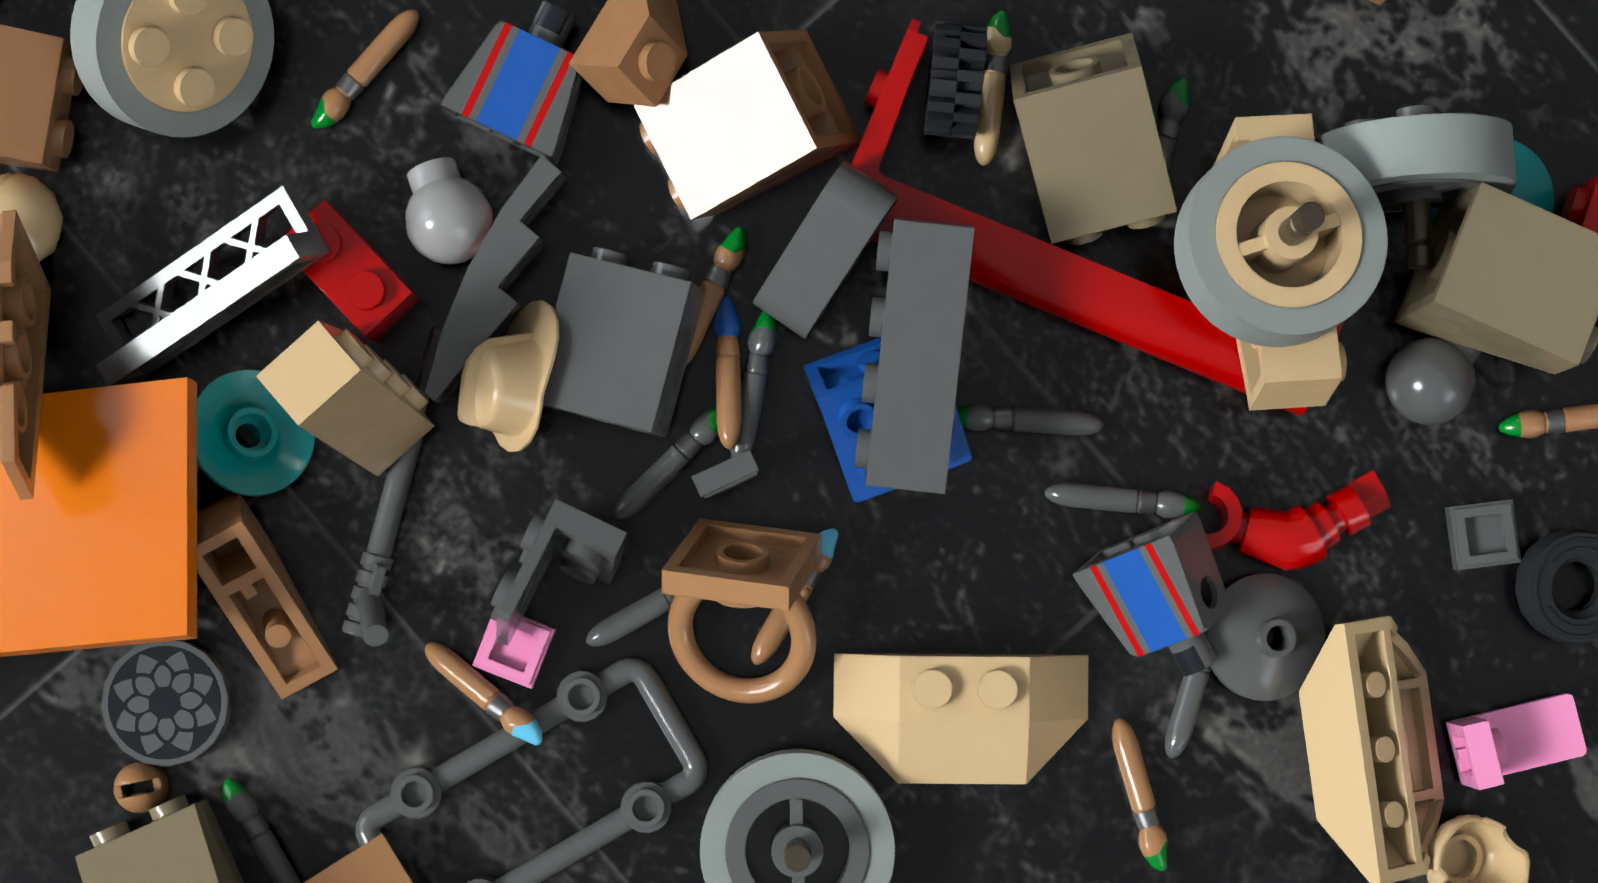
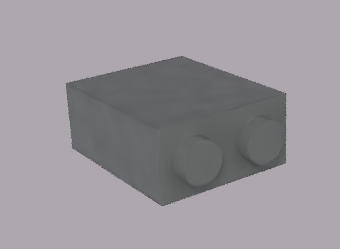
[543,247,706,438]

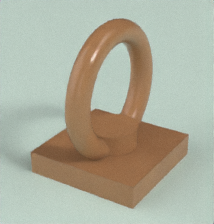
[661,518,822,704]

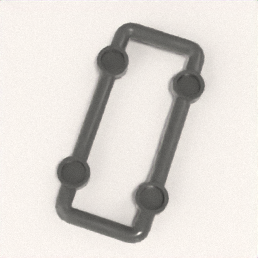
[356,657,708,883]

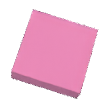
[472,616,556,689]

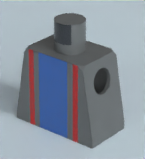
[441,1,583,165]
[1072,511,1229,676]

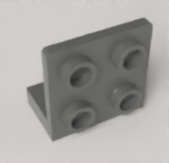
[491,499,627,646]

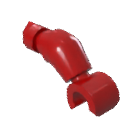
[1171,470,1391,571]

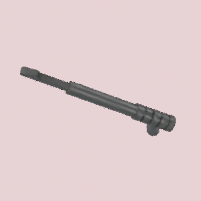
[342,326,442,646]

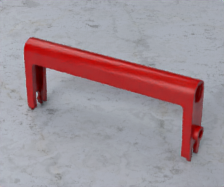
[852,18,1387,417]

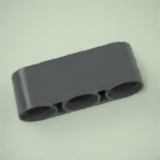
[753,160,899,339]

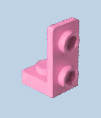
[1446,693,1587,790]

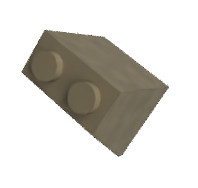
[1009,33,1177,245]
[1394,182,1598,374]
[75,794,244,883]

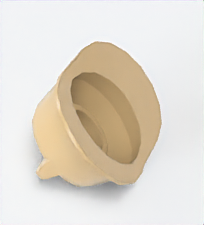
[457,300,559,452]

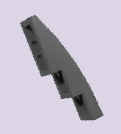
[425,155,566,405]

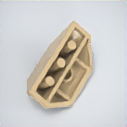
[1299,616,1444,883]
[833,653,1088,784]

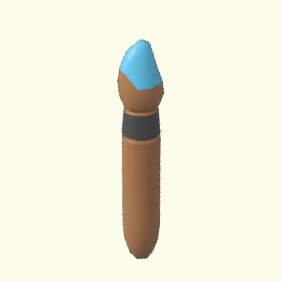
[751,528,839,665]
[424,642,542,745]

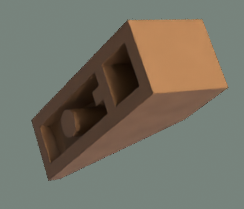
[197,492,338,699]

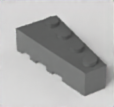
[854,217,975,494]

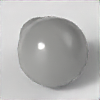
[405,157,493,264]

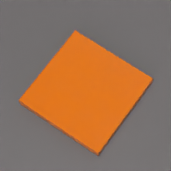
[0,377,197,657]

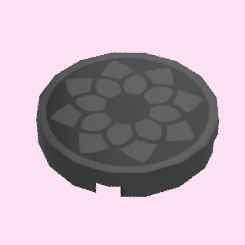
[101,640,232,767]

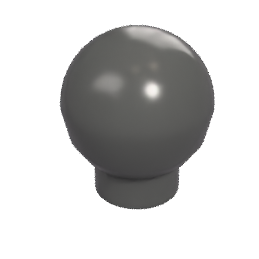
[1385,336,1482,425]

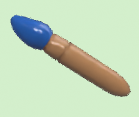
[712,296,742,450]

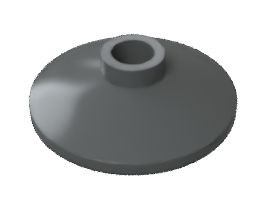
[1204,573,1325,701]

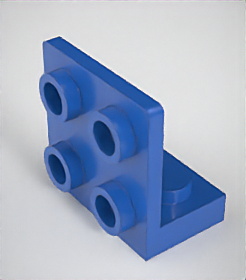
[803,337,972,502]

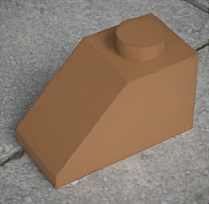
[569,0,688,107]

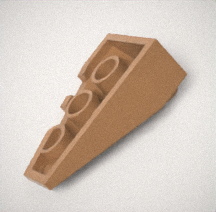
[0,210,51,500]

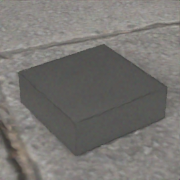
[691,450,760,500]
[1445,499,1521,570]

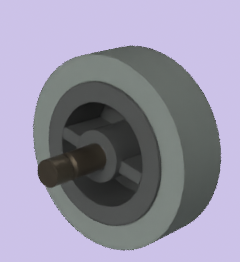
[1315,105,1517,270]
[700,749,895,883]

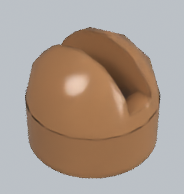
[113,761,169,813]

